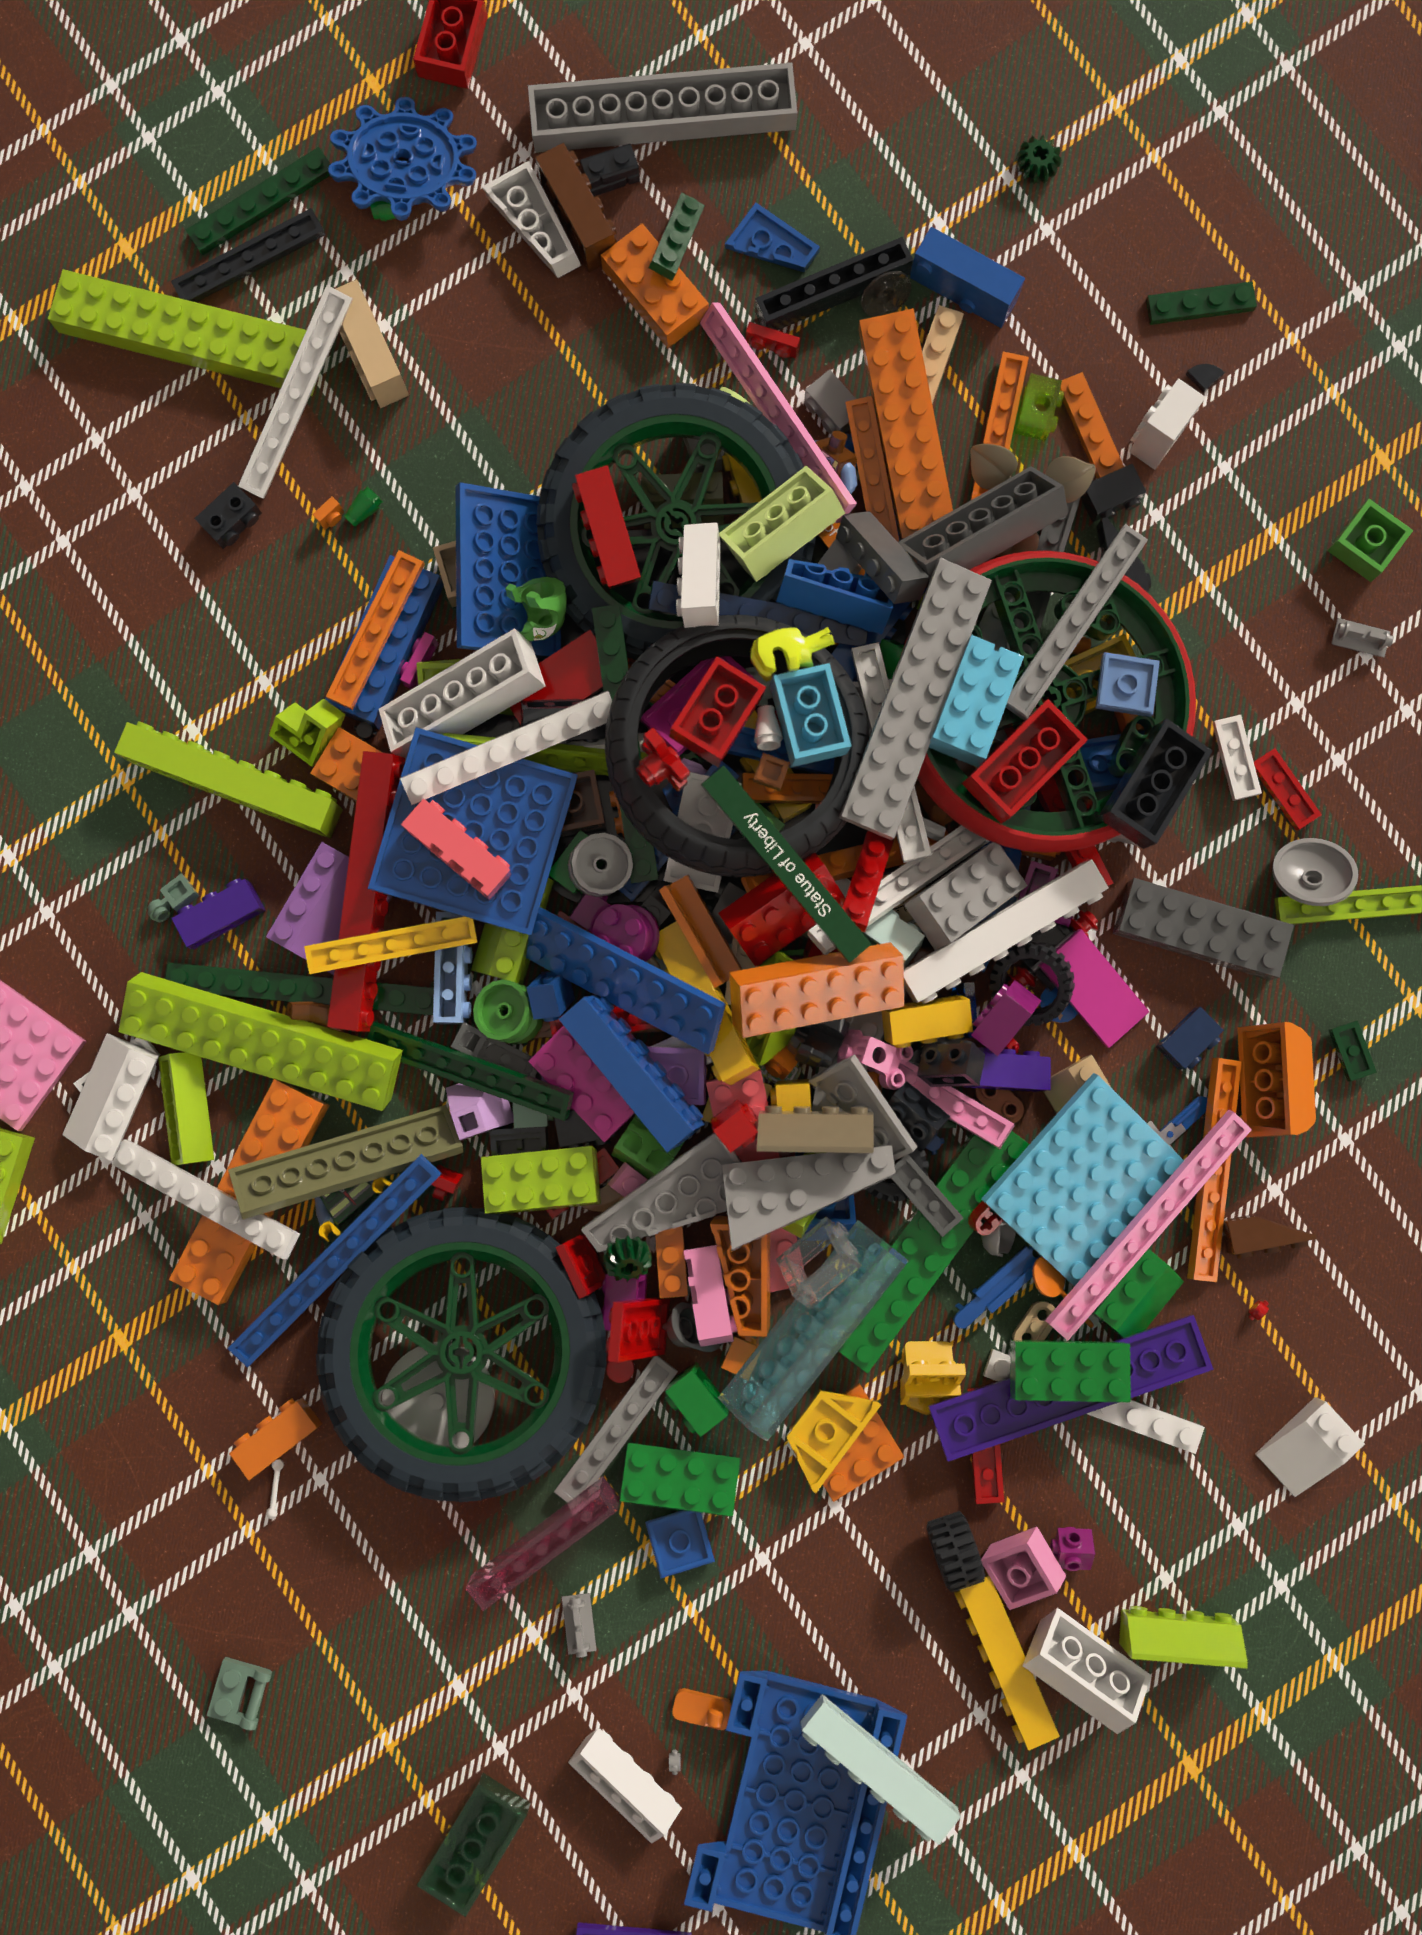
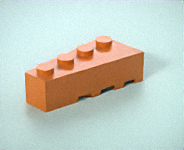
[710,1216,770,1337]

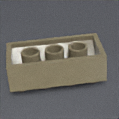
[757,1106,874,1153]

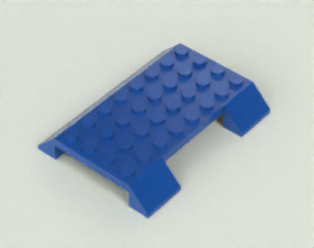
[684,1671,907,1935]

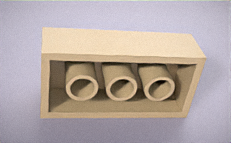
[336,279,409,408]

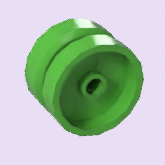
[473,979,544,1045]

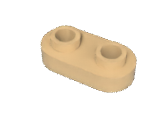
[1012,1301,1055,1341]

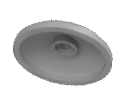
[1272,838,1358,906]

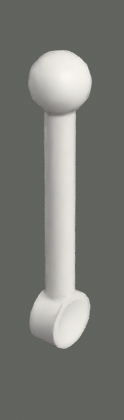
[266,1459,284,1519]

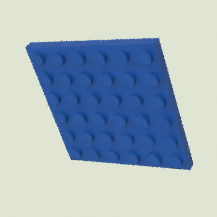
[368,727,578,936]

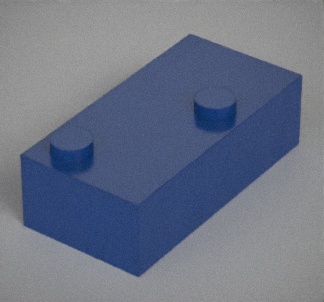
[910,227,1025,328]

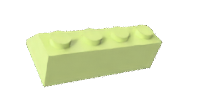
[719,466,845,582]

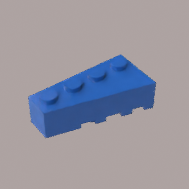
[776,559,893,635]

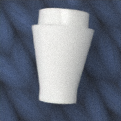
[754,705,783,751]

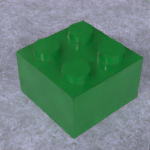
[665,1361,730,1437]

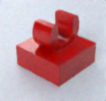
[431,1165,463,1201]

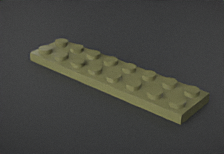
[228,1105,464,1220]

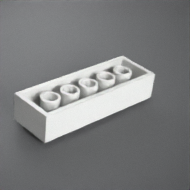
[379,628,546,761]

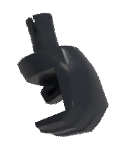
[787,1018,850,1068]

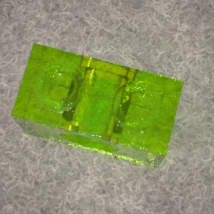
[1015,373,1064,441]

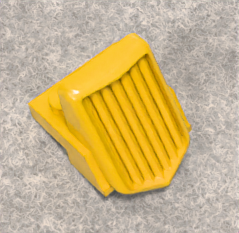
[900,1341,966,1415]

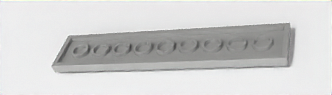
[839,558,992,840]

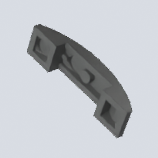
[451,1022,542,1081]

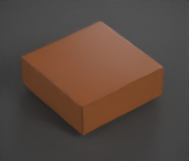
[753,753,790,791]

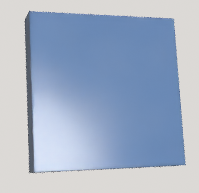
[1095,652,1160,717]

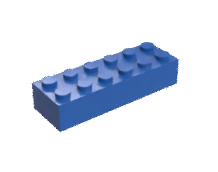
[325,555,444,730]
[559,995,705,1152]

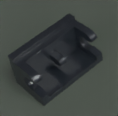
[489,1126,549,1156]

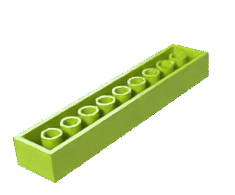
[48,269,317,396]
[119,972,403,1111]

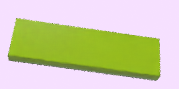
[158,1052,214,1166]

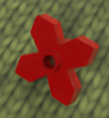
[635,728,690,792]

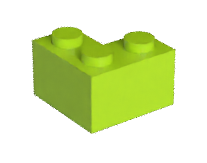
[269,699,346,767]

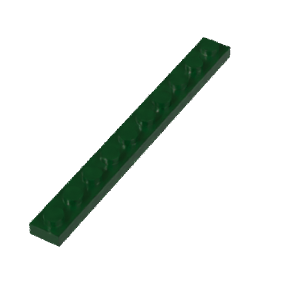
[592,604,659,884]
[166,963,434,1016]

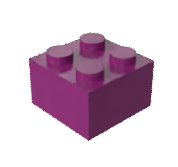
[971,980,1041,1056]

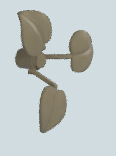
[970,444,1096,557]

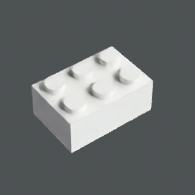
[1129,378,1206,470]

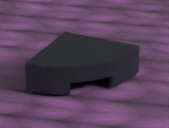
[1186,364,1225,393]

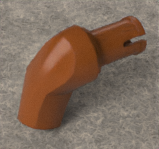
[286,1002,344,1032]

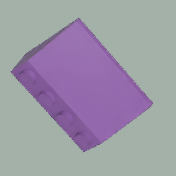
[266,842,393,975]

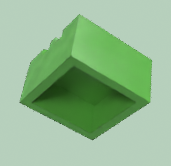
[611,1115,685,1179]

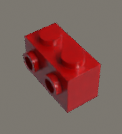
[711,1099,758,1153]

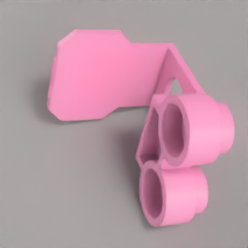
[837,1029,913,1090]

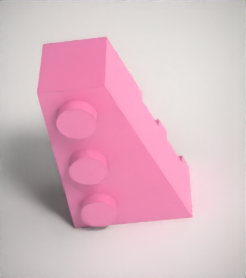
[684,1245,738,1347]

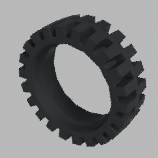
[989,941,1075,1026]

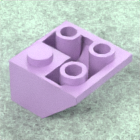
[446,1083,514,1140]

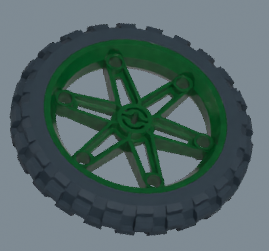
[536,383,815,666]
[316,1207,607,1502]

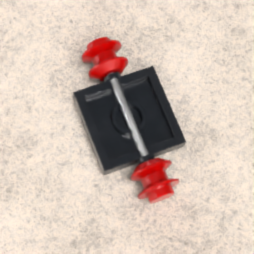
[1006,910,1098,992]

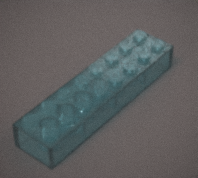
[718,1220,909,1441]

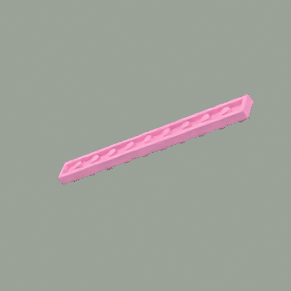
[700,303,857,523]
[1045,1110,1252,1341]

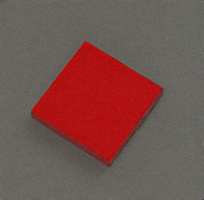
[555,1233,606,1299]

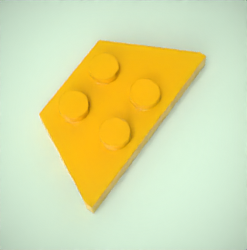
[786,1390,881,1493]

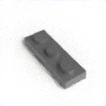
[890,1155,964,1237]

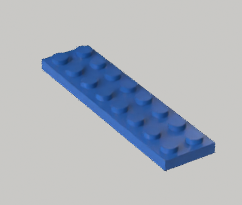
[526,907,726,1054]

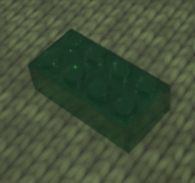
[417,1772,530,1917]

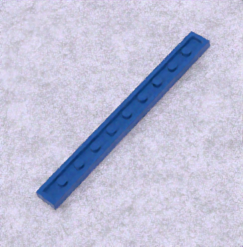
[227,1154,441,1368]

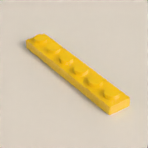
[304,917,478,974]

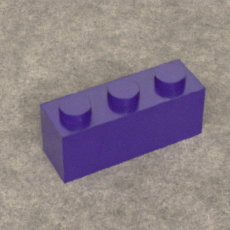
[171,878,266,950]
[964,1047,1051,1092]

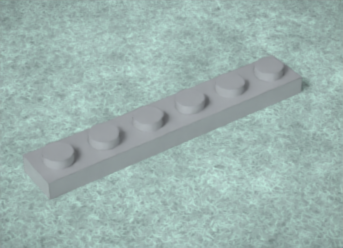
[554,1356,678,1509]

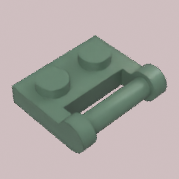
[207,1657,272,1730]

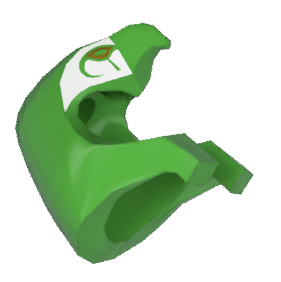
[505,577,567,642]

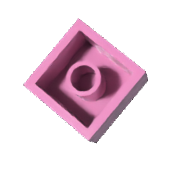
[981,1527,1066,1610]

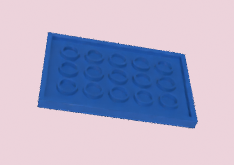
[455,482,561,659]

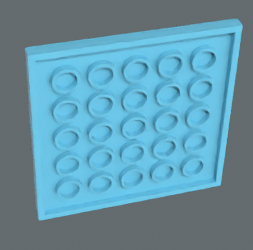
[981,1073,1184,1287]

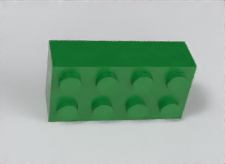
[1010,1340,1131,1402]
[620,1443,740,1517]

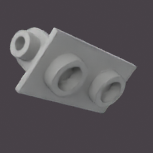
[1331,618,1394,658]
[562,1593,597,1658]

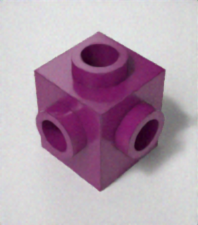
[1050,1527,1095,1571]

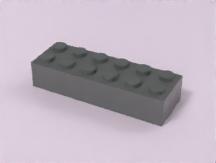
[898,466,1068,588]
[1113,878,1294,980]

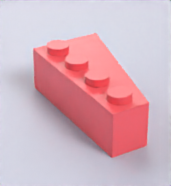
[401,799,511,901]

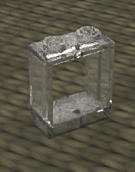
[776,1217,861,1309]

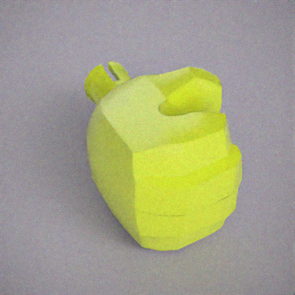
[750,627,835,682]

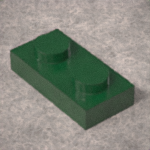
[1329,1020,1377,1082]

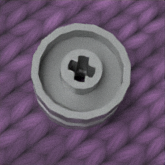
[567,833,633,897]

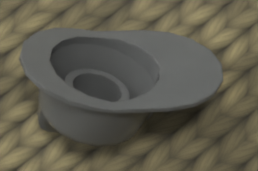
[662,1302,723,1352]

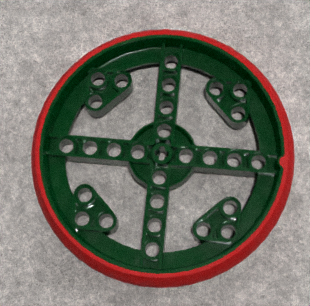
[901,551,1196,853]

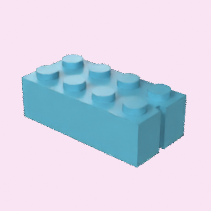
[929,635,1024,767]

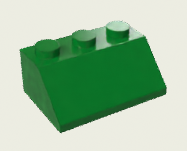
[1092,1249,1184,1338]

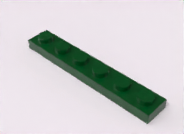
[186,147,330,256]

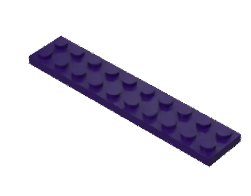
[928,1315,1214,1462]

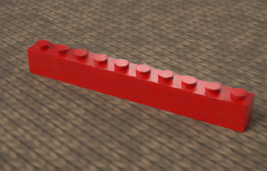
[327,751,405,1032]

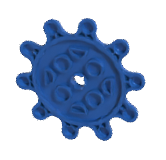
[328,97,477,221]

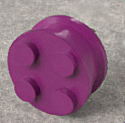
[592,904,659,962]

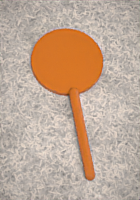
[1032,1256,1094,1328]

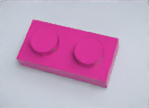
[400,632,439,689]

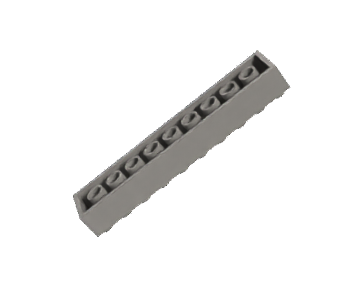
[528,63,797,153]

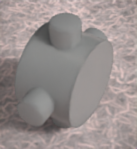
[669,1750,681,1775]

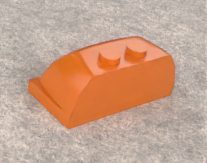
[1237,1022,1316,1138]

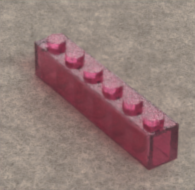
[466,1477,620,1611]

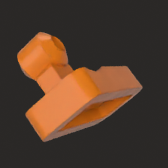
[672,1688,731,1730]

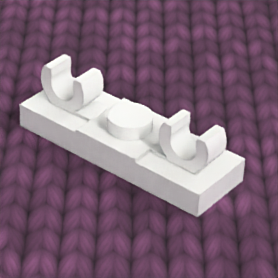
[1212,715,1262,801]

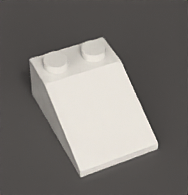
[1255,1397,1365,1497]

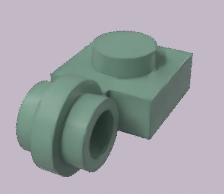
[147,873,199,922]

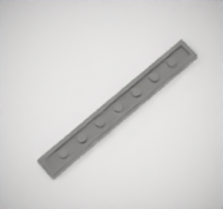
[1005,524,1148,721]

